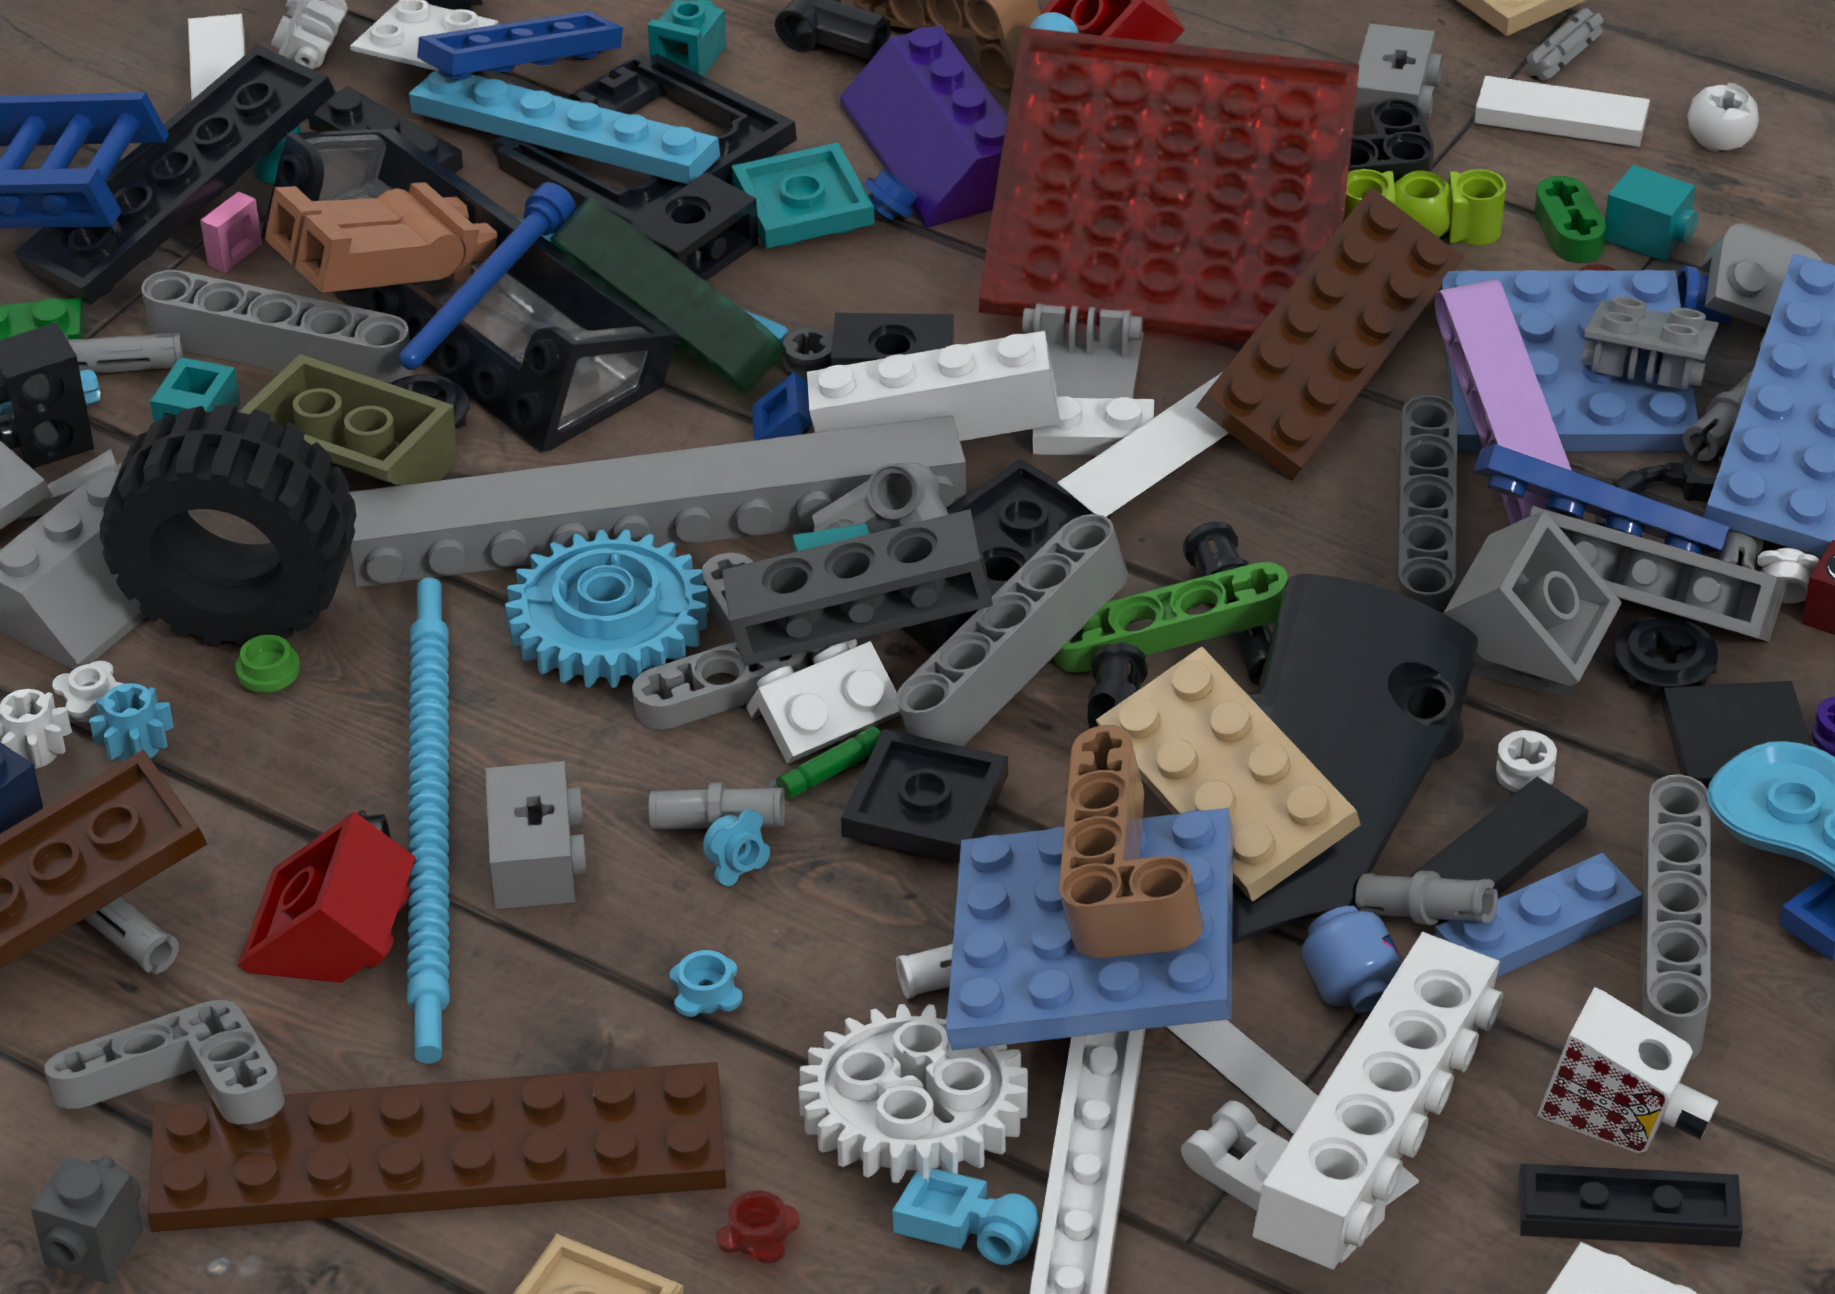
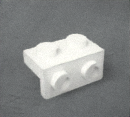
[746,641,901,764]

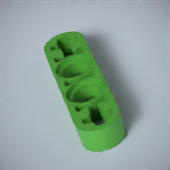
[1053,562,1289,673]

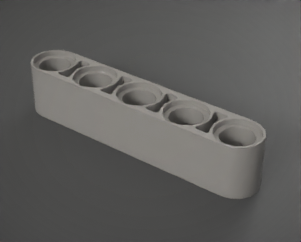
[141,270,414,384]
[896,514,1128,747]
[1640,774,1711,1060]

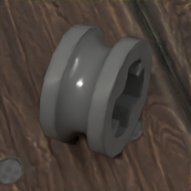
[783,327,833,381]

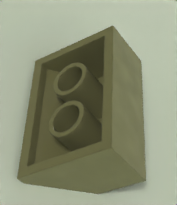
[238,354,458,486]

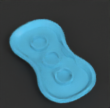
[1707,741,1835,878]

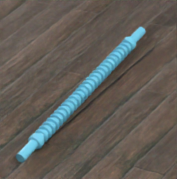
[407,578,450,1064]

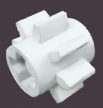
[0,689,72,769]

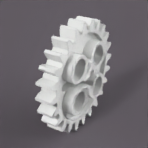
[798,1004,1028,1183]

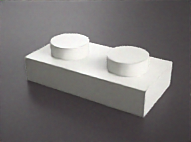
[1033,396,1154,456]

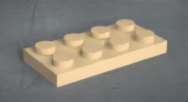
[1096,646,1361,902]

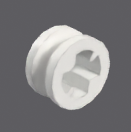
[1496,730,1557,793]

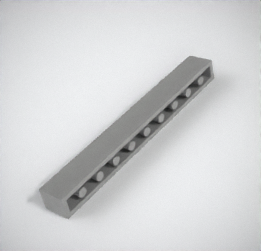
[348,415,966,587]

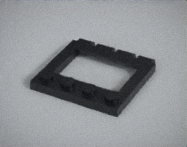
[491,54,797,236]

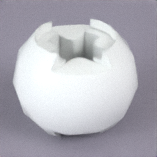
[1687,83,1759,152]

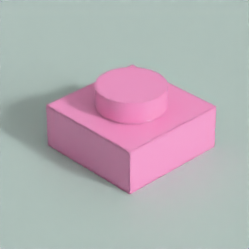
[200,191,262,273]

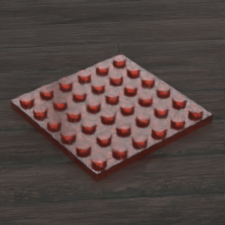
[979,27,1359,343]

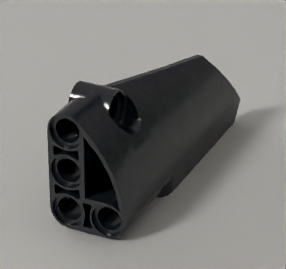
[1232,574,1478,945]

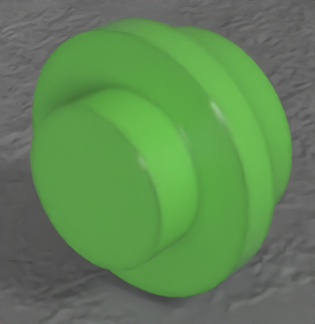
[235,635,300,693]

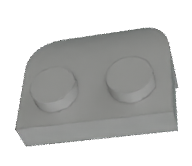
[1702,223,1823,328]

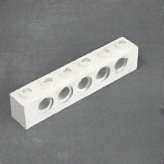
[1252,932,1503,1270]

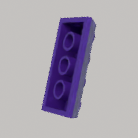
[840,25,1029,228]

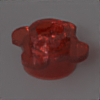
[716,1190,800,1264]

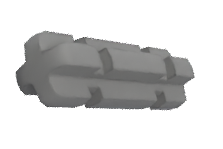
[1526,8,1604,81]

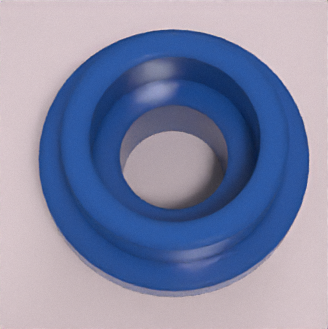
[864,169,918,221]

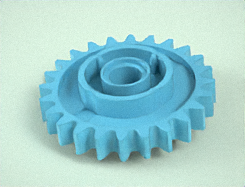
[505,530,709,688]

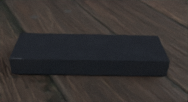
[1408,776,1589,922]
[1519,1164,1743,1247]

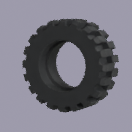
[100,405,357,648]

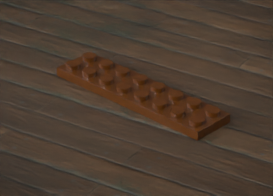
[148,1062,727,1232]

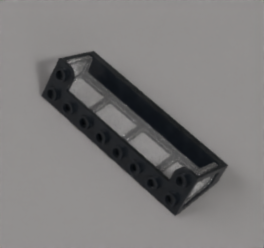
[261,128,679,451]

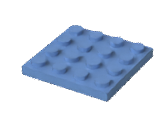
[1440,270,1700,452]
[946,808,1233,1050]

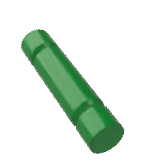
[776,726,881,801]

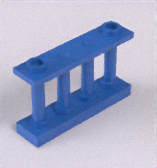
[0,92,169,228]

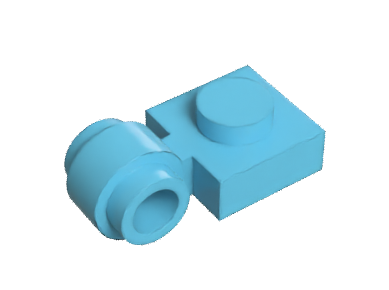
[892,1168,1040,1265]

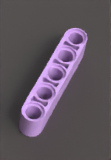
[1435,279,1584,525]

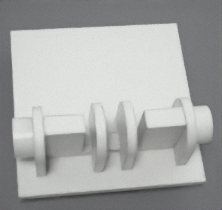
[271,0,348,69]
[350,0,498,71]

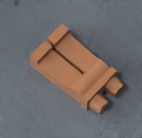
[265,182,497,293]

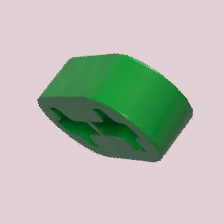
[1534,175,1607,263]

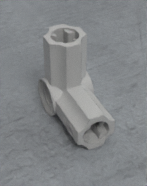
[812,463,949,534]

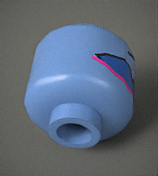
[1301,906,1402,1013]

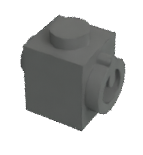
[31,1155,143,1284]

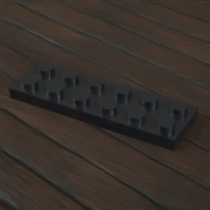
[14,44,336,305]

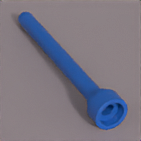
[399,182,576,370]

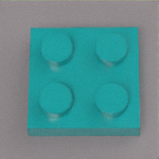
[731,142,875,249]

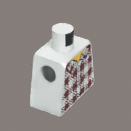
[1536,987,1719,1153]

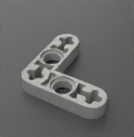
[632,552,809,730]
[44,1000,285,1124]

